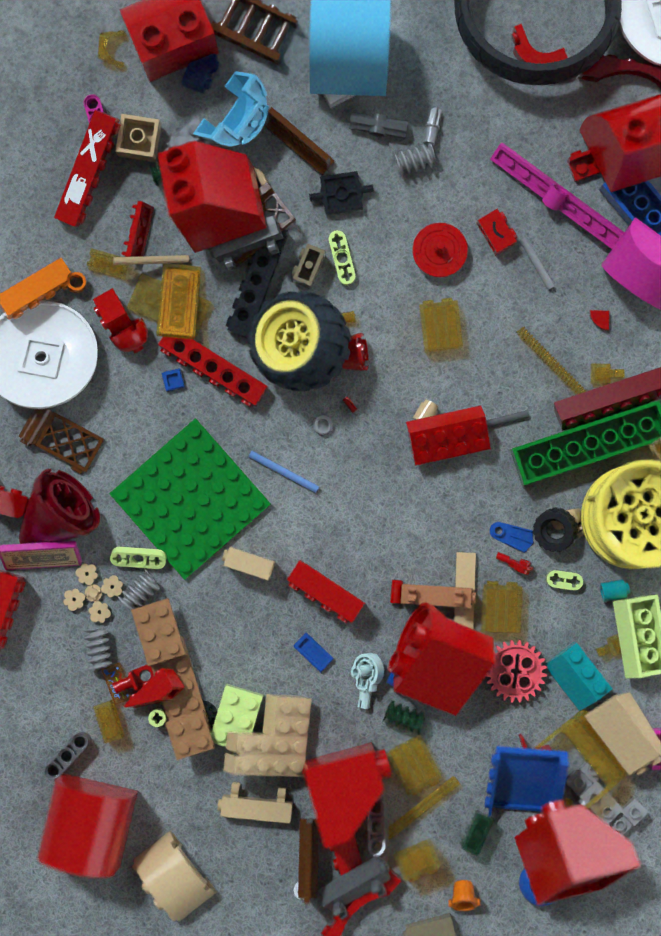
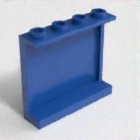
[485,746,569,816]

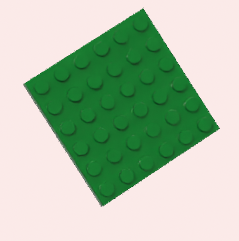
[109,418,271,580]

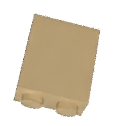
[222,547,275,580]

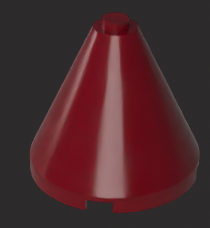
[19,469,100,544]

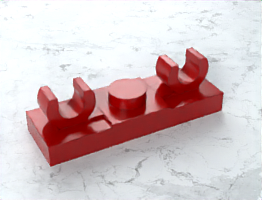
[121,201,154,257]

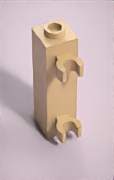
[218,782,293,823]

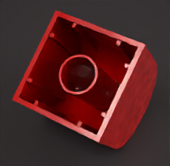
[37,773,138,878]

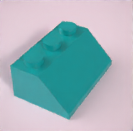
[544,642,613,711]

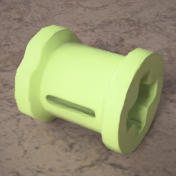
[148,708,167,727]

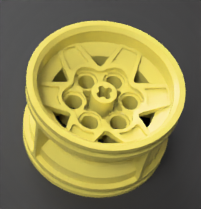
[581,460,661,569]

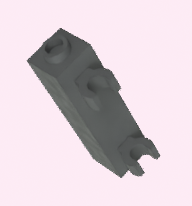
[209,216,283,271]
[319,856,391,920]

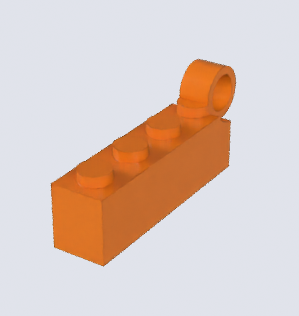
[0,258,86,320]

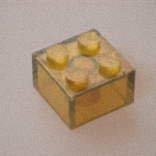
[394,838,441,882]

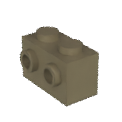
[291,244,326,289]

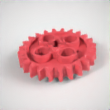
[486,639,547,703]

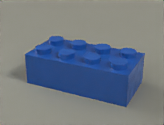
[599,181,661,236]

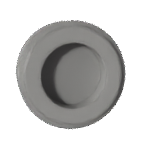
[313,415,333,435]

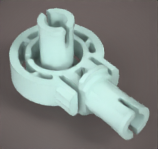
[351,653,384,709]

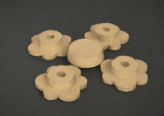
[63,563,123,623]

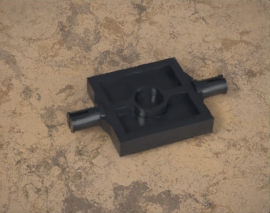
[309,171,374,215]

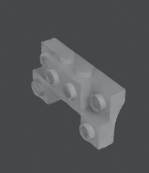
[566,755,649,836]

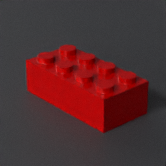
[406,405,491,466]
[287,560,365,624]
[0,570,26,650]

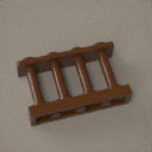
[211,0,298,65]

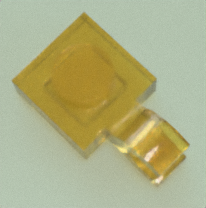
[590,364,625,384]
[595,633,621,657]

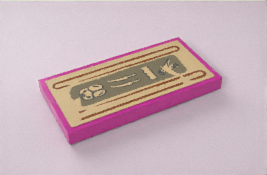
[0,541,82,570]

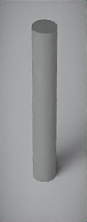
[520,237,555,290]

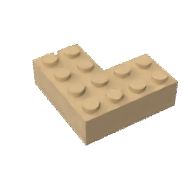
[224,694,311,777]

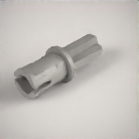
[423,107,442,146]

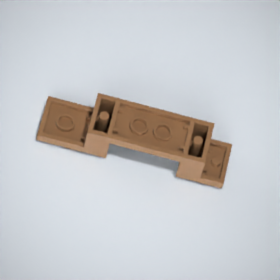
[131,598,215,760]

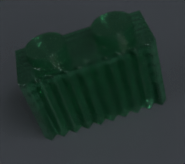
[460,810,495,856]

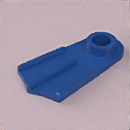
[490,522,533,553]

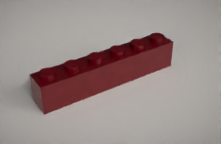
[554,367,661,431]

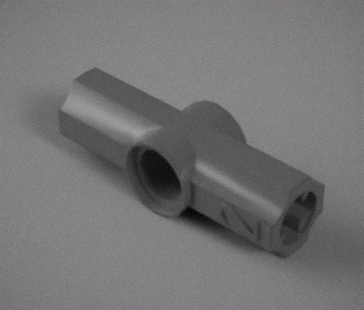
[349,112,408,139]

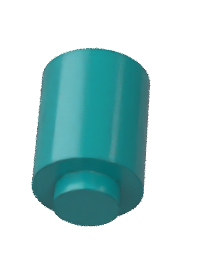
[600,579,630,602]

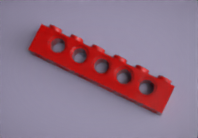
[158,334,268,407]

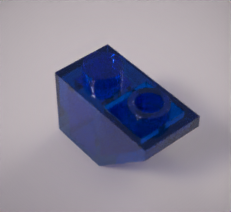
[182,53,220,94]

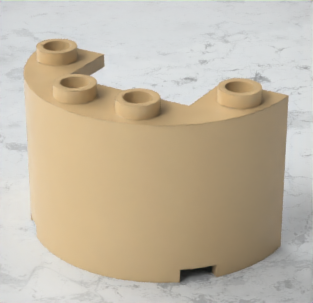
[132,830,217,922]

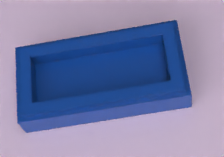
[293,632,334,672]

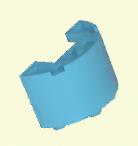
[193,71,269,146]

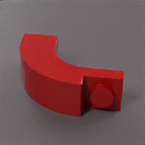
[511,24,568,63]

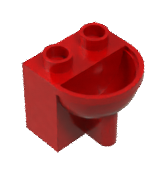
[388,602,495,716]

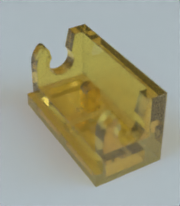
[87,248,129,280]

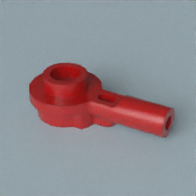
[496,552,533,575]

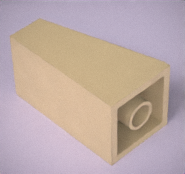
[585,692,661,775]

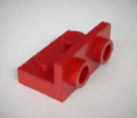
[567,148,601,182]

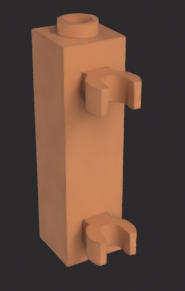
[401,584,476,608]

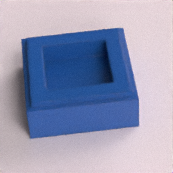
[162,368,185,392]

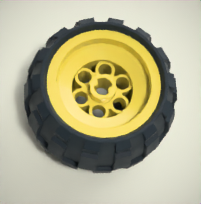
[248,291,351,391]

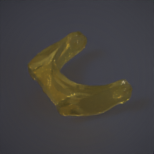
[98,30,126,68]

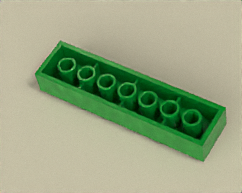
[510,400,661,486]

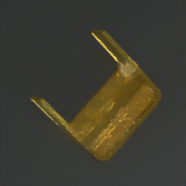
[533,710,628,809]

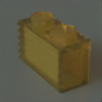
[93,699,125,743]

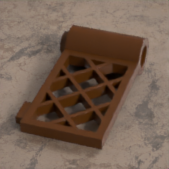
[19,408,104,474]

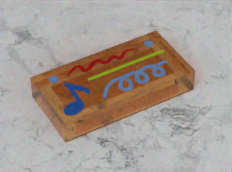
[101,662,132,705]

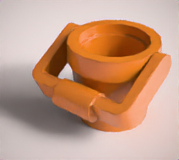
[448,880,480,911]

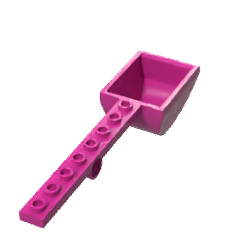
[490,143,661,309]

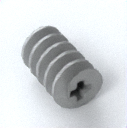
[394,143,436,176]
[118,569,160,610]
[83,629,112,670]

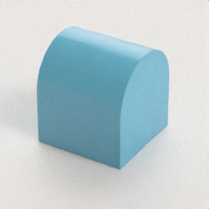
[309,0,390,96]

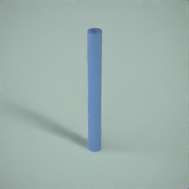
[249,451,319,493]

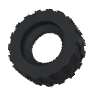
[533,507,578,552]

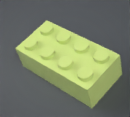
[613,594,661,678]

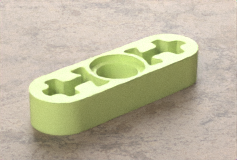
[329,230,355,285]
[110,547,167,569]

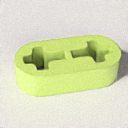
[546,570,583,590]

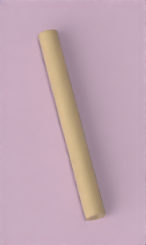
[113,255,189,265]

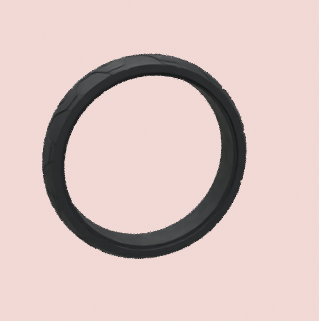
[454,0,622,85]

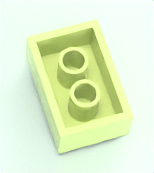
[211,684,263,747]

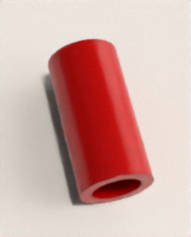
[390,580,403,604]

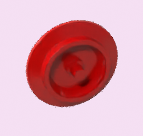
[412,223,468,277]

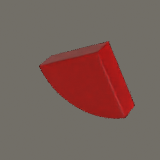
[589,310,609,331]

